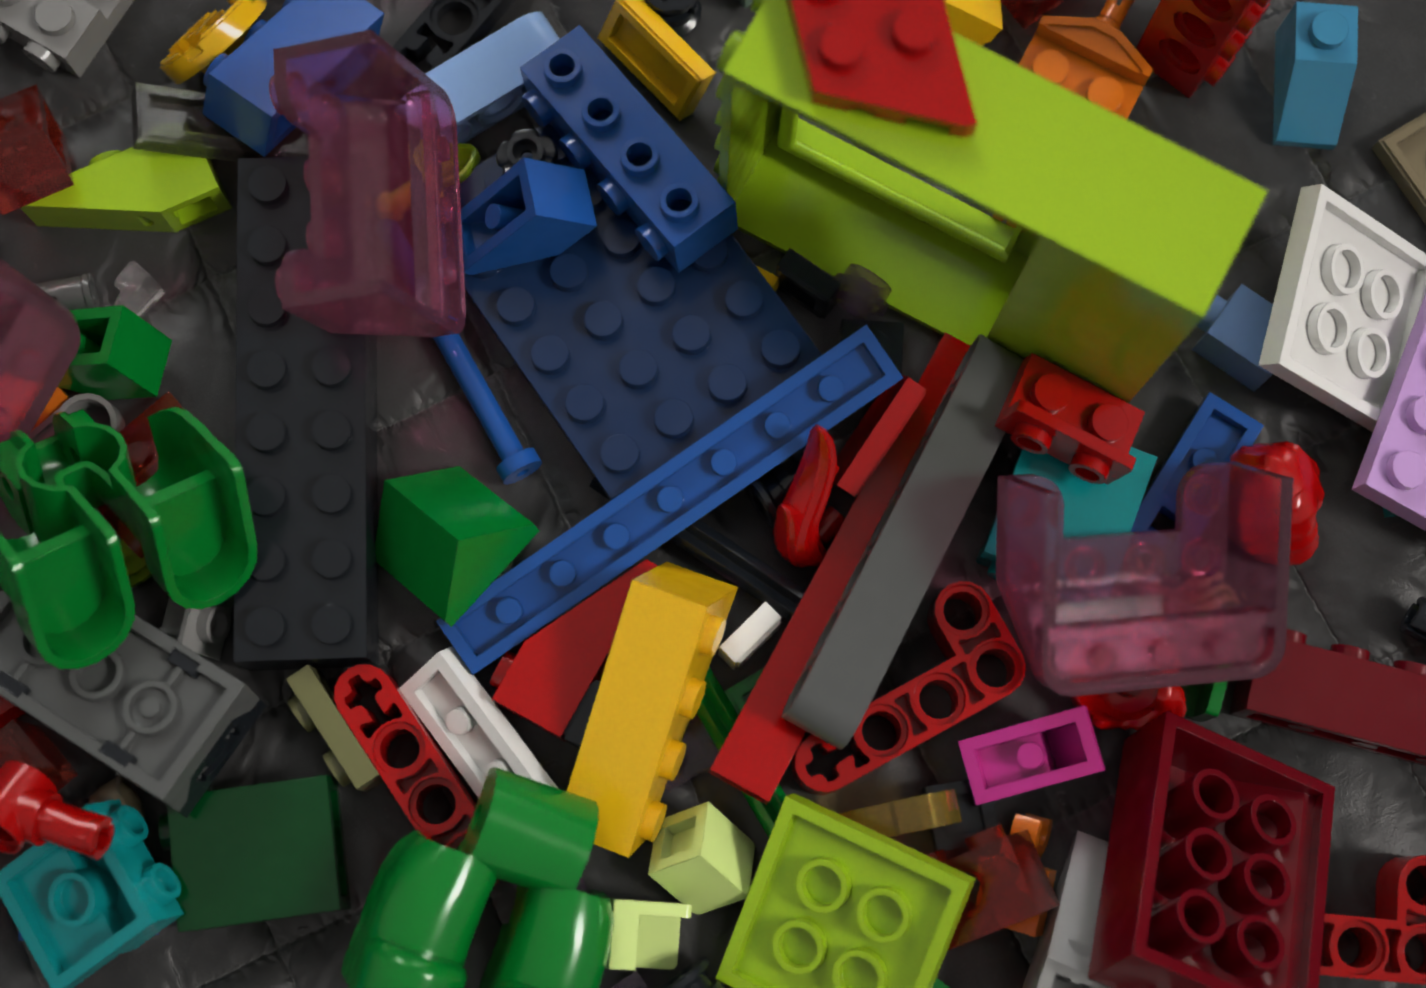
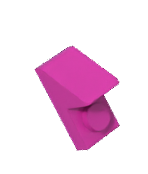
[958,705,1106,806]

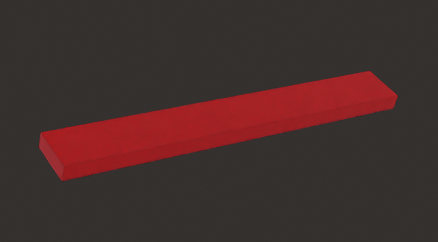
[708,332,970,804]

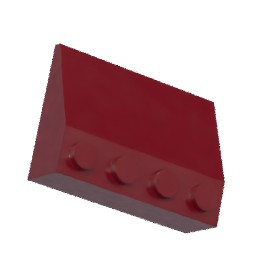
[1088,711,1335,988]

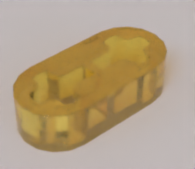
[838,789,963,838]

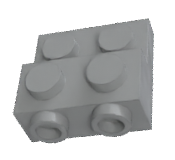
[0,0,134,78]

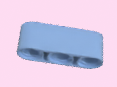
[394,11,560,156]

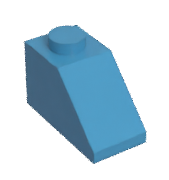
[1273,1,1358,150]

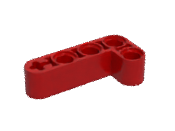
[792,581,1026,796]
[334,664,500,887]
[1320,855,1426,985]

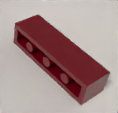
[1229,627,1426,766]

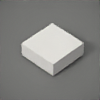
[718,601,782,670]

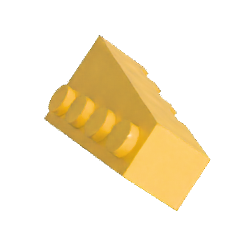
[567,562,738,858]

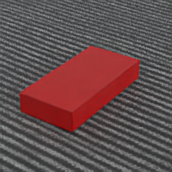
[833,375,926,497]

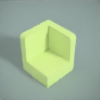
[648,801,755,915]
[605,898,692,971]

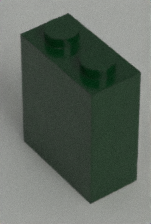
[159,775,351,932]

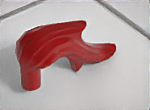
[773,424,844,568]

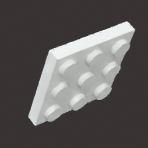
[1258,184,1426,432]

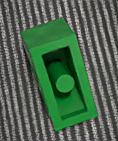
[9,305,172,400]

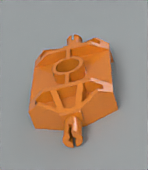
[992,0,1153,228]

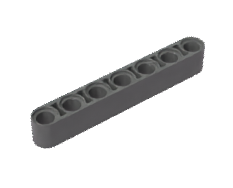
[781,334,1025,750]

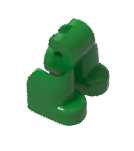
[0,407,258,669]
[341,767,614,988]

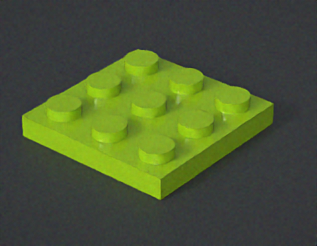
[715,793,976,988]

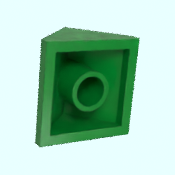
[375,466,540,627]

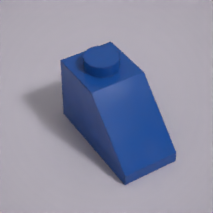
[451,157,597,275]

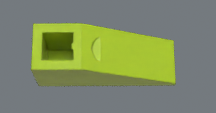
[14,122,232,233]

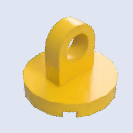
[160,0,267,85]

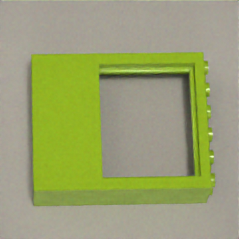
[713,0,1268,403]

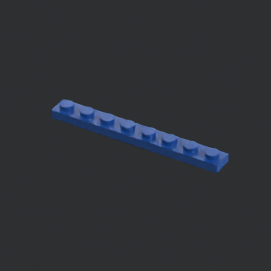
[436,324,903,675]

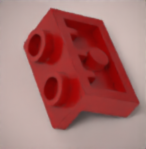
[995,353,1145,485]

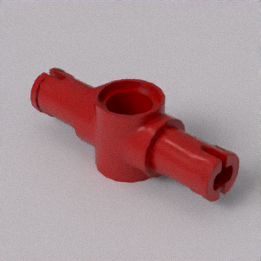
[0,760,115,860]

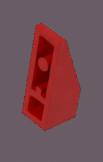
[490,559,658,742]

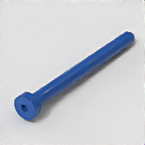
[375,220,542,485]

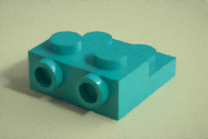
[0,799,184,988]

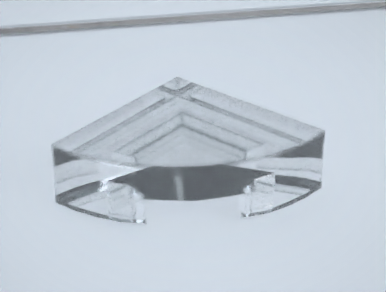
[105,260,165,318]

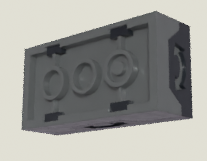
[0,590,266,818]

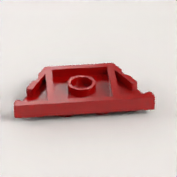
[786,0,977,138]

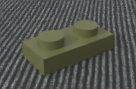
[286,665,384,792]

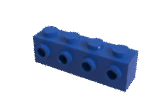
[520,25,738,273]

